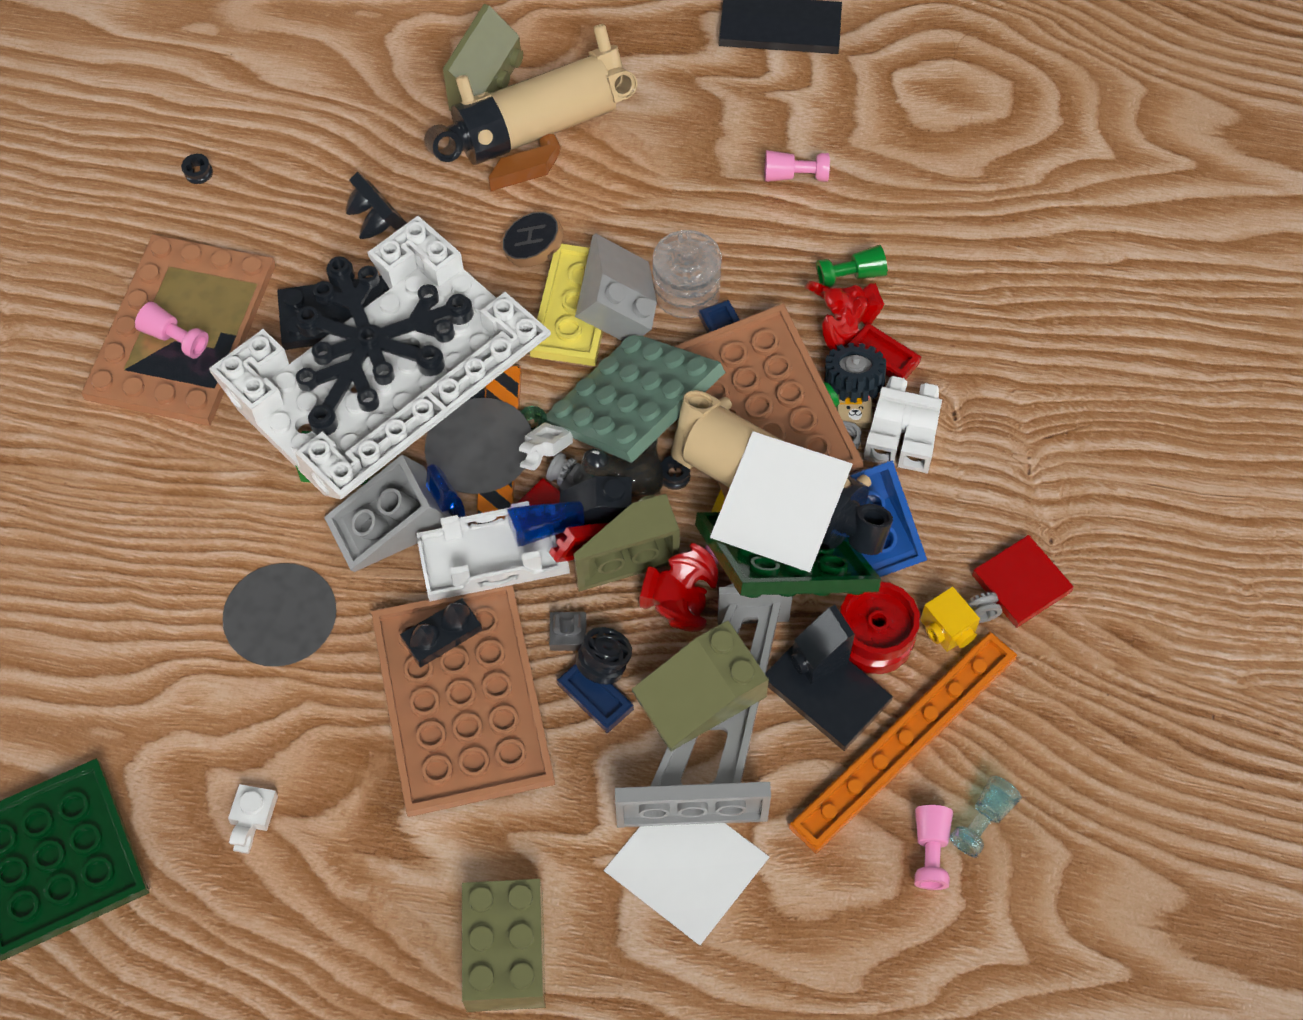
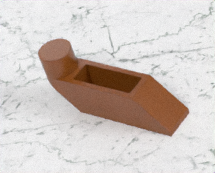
[488,134,560,191]

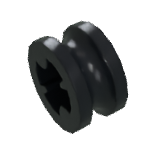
[181,153,213,184]
[660,455,691,490]

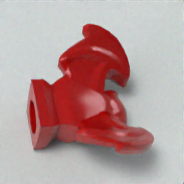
[804,281,885,351]
[639,543,718,632]

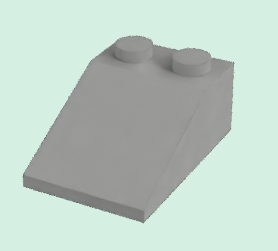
[575,234,657,341]
[324,455,451,572]

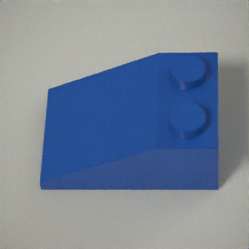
[848,460,927,577]

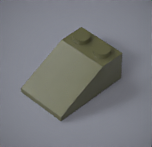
[574,494,680,592]
[632,620,769,752]

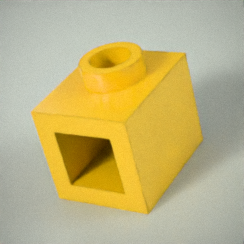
[920,586,980,652]

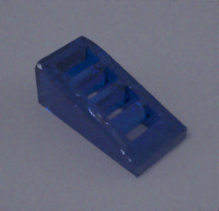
[507,501,585,547]

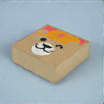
[837,394,873,429]

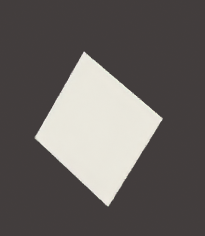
[710,432,853,572]
[604,823,769,945]

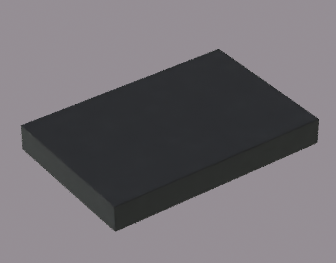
[766,644,893,751]

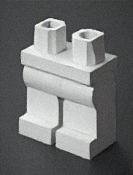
[863,376,942,474]

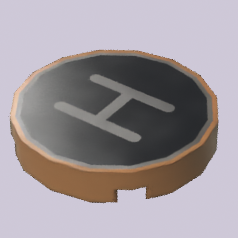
[501,211,564,267]

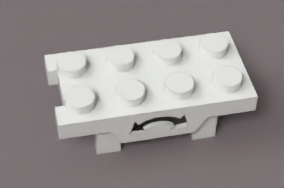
[416,501,570,602]

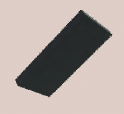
[719,0,842,54]

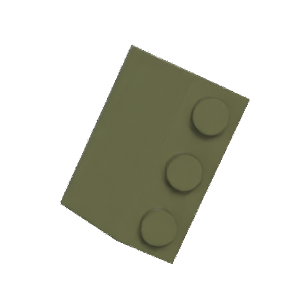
[443,4,523,111]

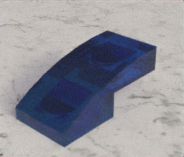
[426,464,465,518]

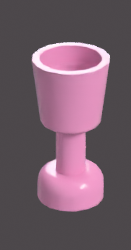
[764,150,830,182]
[135,302,209,359]
[914,805,953,890]

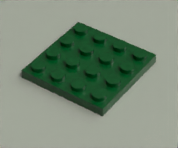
[695,512,881,598]
[0,758,150,961]

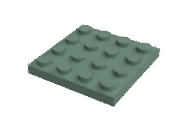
[542,335,726,463]

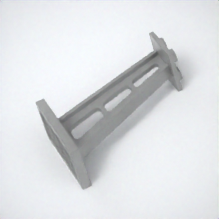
[615,584,792,828]

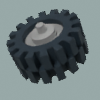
[824,343,886,403]

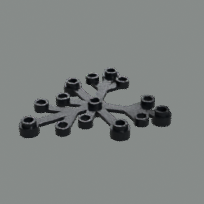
[295,256,474,436]

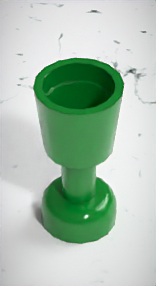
[816,245,888,287]

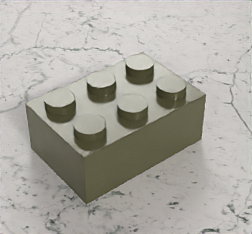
[462,879,546,1012]

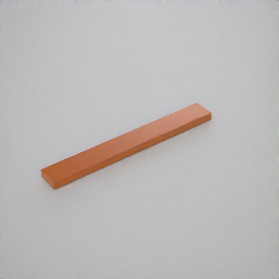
[789,631,1017,854]

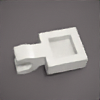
[519,423,573,470]
[228,784,278,854]

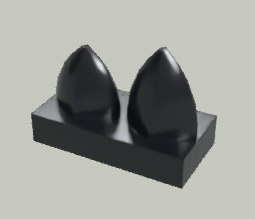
[346,172,407,239]
[400,598,482,668]

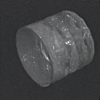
[653,230,722,319]

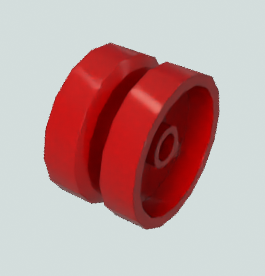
[840,582,920,674]

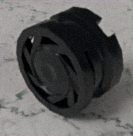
[576,627,632,685]

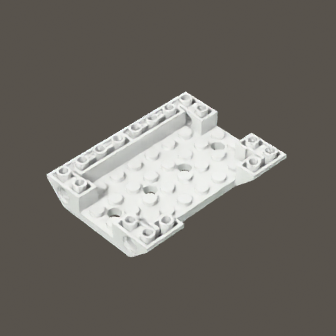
[209,216,551,500]

